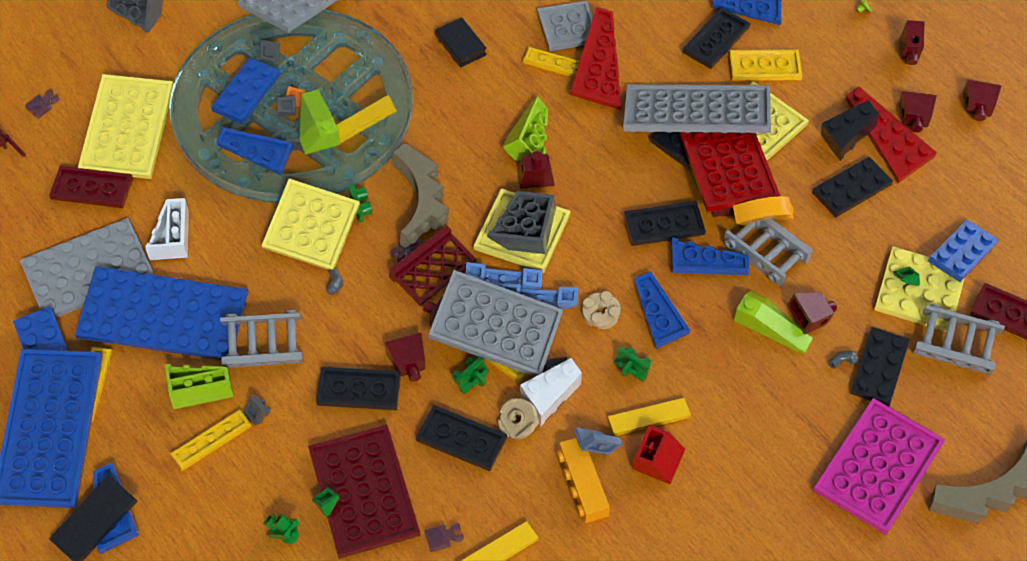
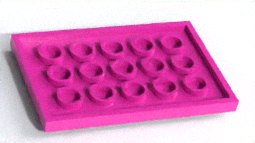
[813,398,945,535]

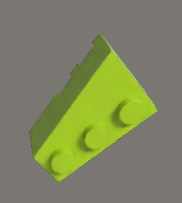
[165,364,233,409]

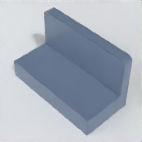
[574,427,623,455]

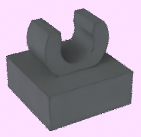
[260,40,280,62]
[277,96,296,116]
[243,396,271,425]

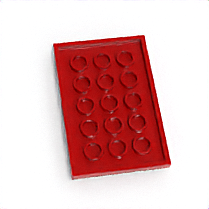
[679,132,780,212]

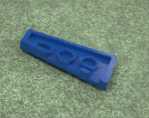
[712,0,782,25]
[217,128,293,175]
[671,237,749,275]
[634,272,690,349]
[93,463,139,554]

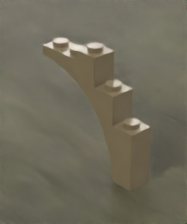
[392,143,449,248]
[929,440,1027,524]

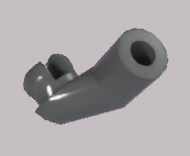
[326,269,344,295]
[828,350,858,369]

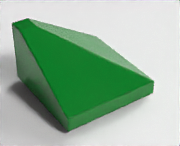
[893,266,920,286]
[312,487,339,517]

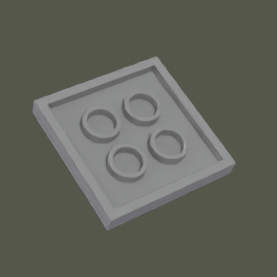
[537,1,593,51]

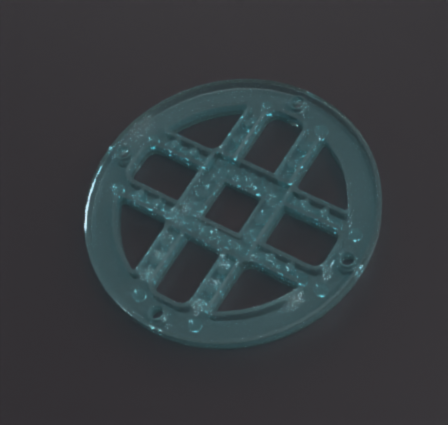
[169,10,413,203]

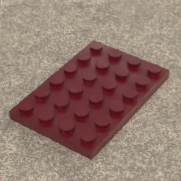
[308,424,421,559]

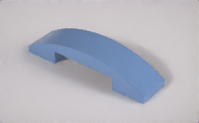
[465,262,542,289]
[501,284,579,309]

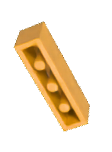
[556,438,610,523]

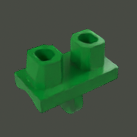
[347,184,373,223]
[614,347,652,382]
[452,356,489,394]
[263,514,300,544]

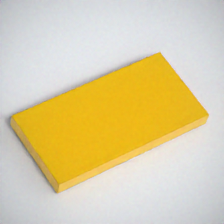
[729,50,802,81]

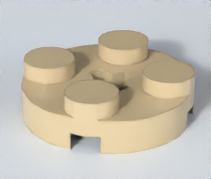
[582,291,621,329]
[498,398,539,440]

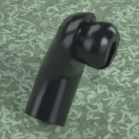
[543,357,568,373]

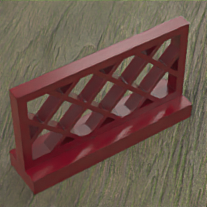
[389,225,477,306]

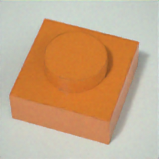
[285,86,306,108]

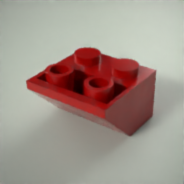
[632,425,685,484]

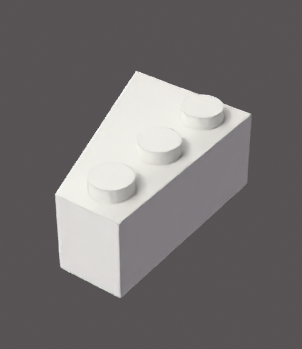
[145,198,189,260]
[520,358,582,427]

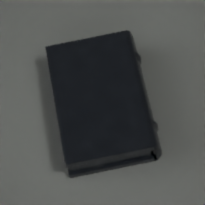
[435,17,486,68]

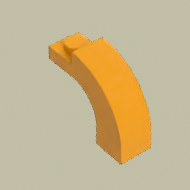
[733,196,794,225]

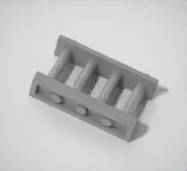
[723,219,813,287]
[913,304,1005,375]
[220,310,304,368]

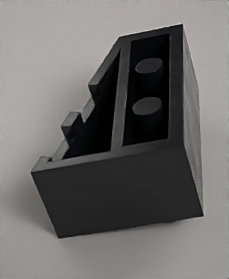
[821,100,878,161]

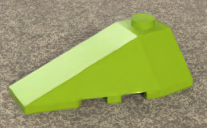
[299,89,340,155]
[503,96,548,161]
[734,291,813,354]

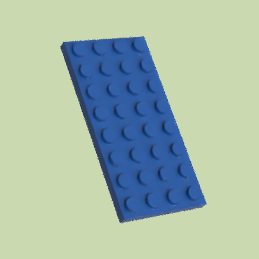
[75,266,248,360]
[0,349,103,508]

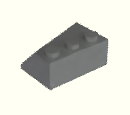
[107,0,163,32]
[487,191,556,254]

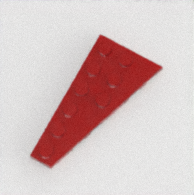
[570,7,622,110]
[846,87,937,184]

